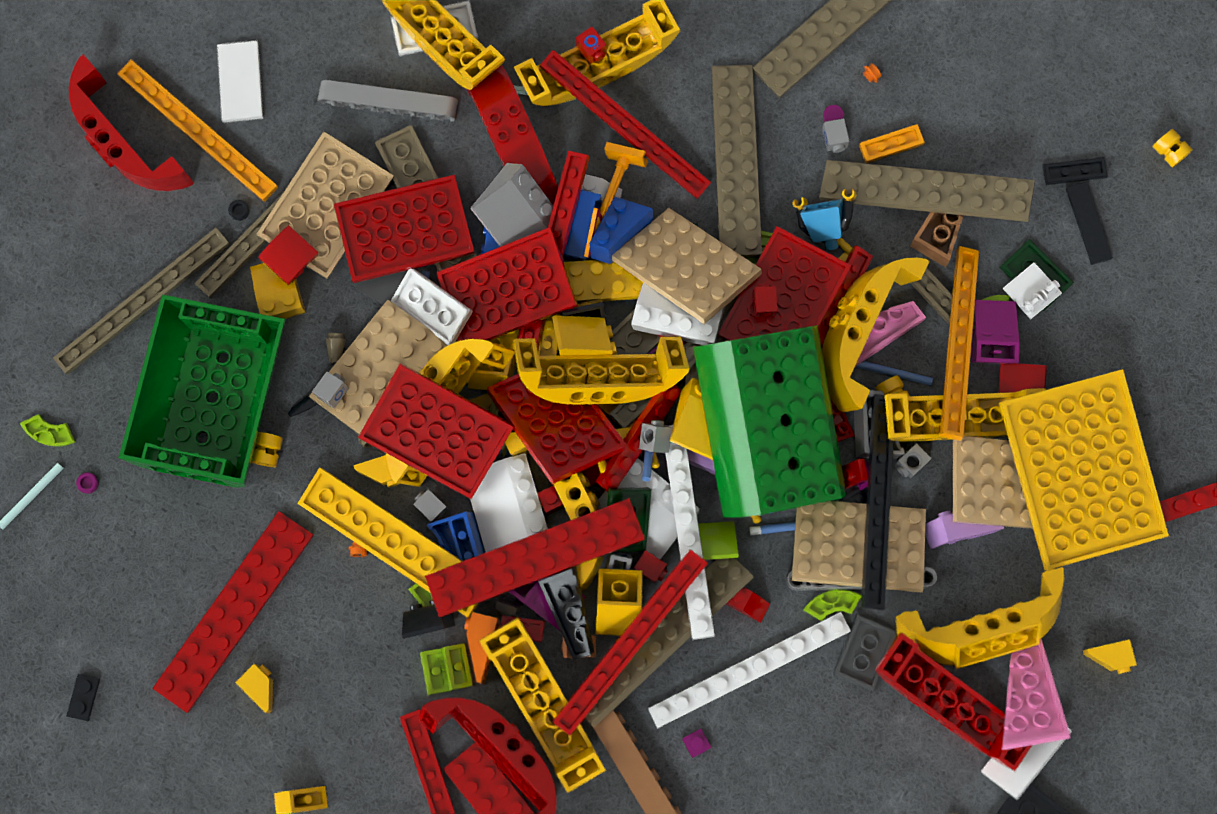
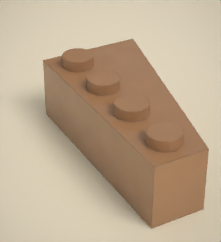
[910,172,963,267]

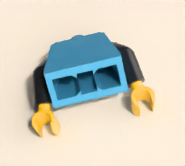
[793,189,857,250]

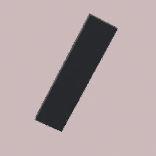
[1066,182,1113,265]

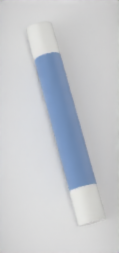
[749,522,795,535]

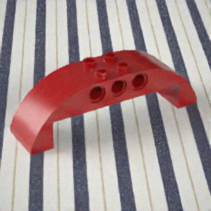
[69,54,194,191]
[467,65,558,206]
[875,632,1032,771]
[418,698,556,814]

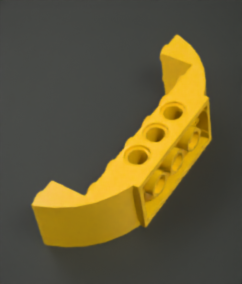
[896,567,1064,669]

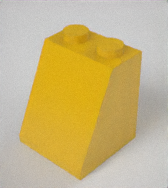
[552,315,617,355]
[595,569,642,635]

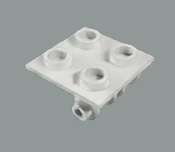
[1002,263,1062,320]

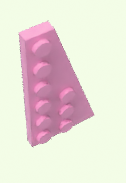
[855,301,926,367]
[1002,639,1070,750]

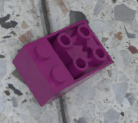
[971,300,1020,364]
[509,573,586,632]

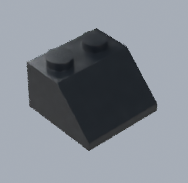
[402,600,455,639]

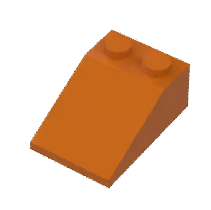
[464,612,501,685]

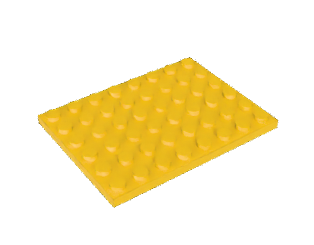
[999,369,1169,570]

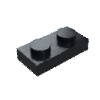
[66,674,100,721]

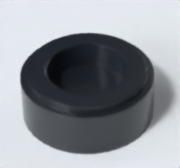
[228,200,250,221]

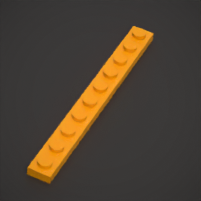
[117,60,278,202]
[940,246,979,441]

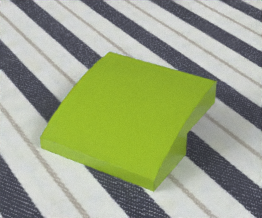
[698,521,738,560]
[420,643,473,695]

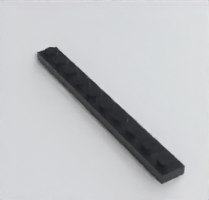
[861,394,893,610]

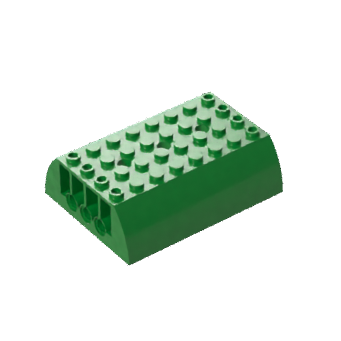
[119,294,286,488]
[693,325,847,518]

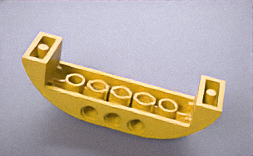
[381,0,505,90]
[514,0,680,106]
[822,258,929,412]
[513,337,690,404]
[386,339,515,487]
[885,388,1046,441]
[505,432,604,591]
[479,618,606,793]

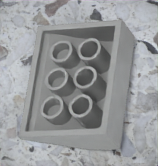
[470,163,553,247]

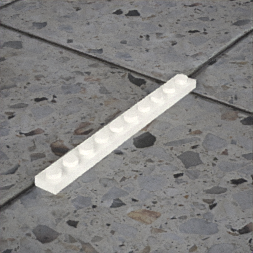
[666,425,715,640]
[648,612,851,728]

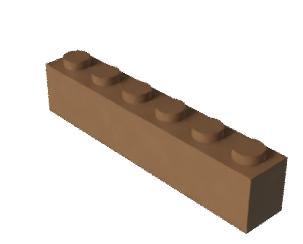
[592,710,682,814]

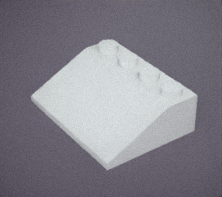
[631,282,725,345]
[470,453,548,553]
[597,458,700,559]

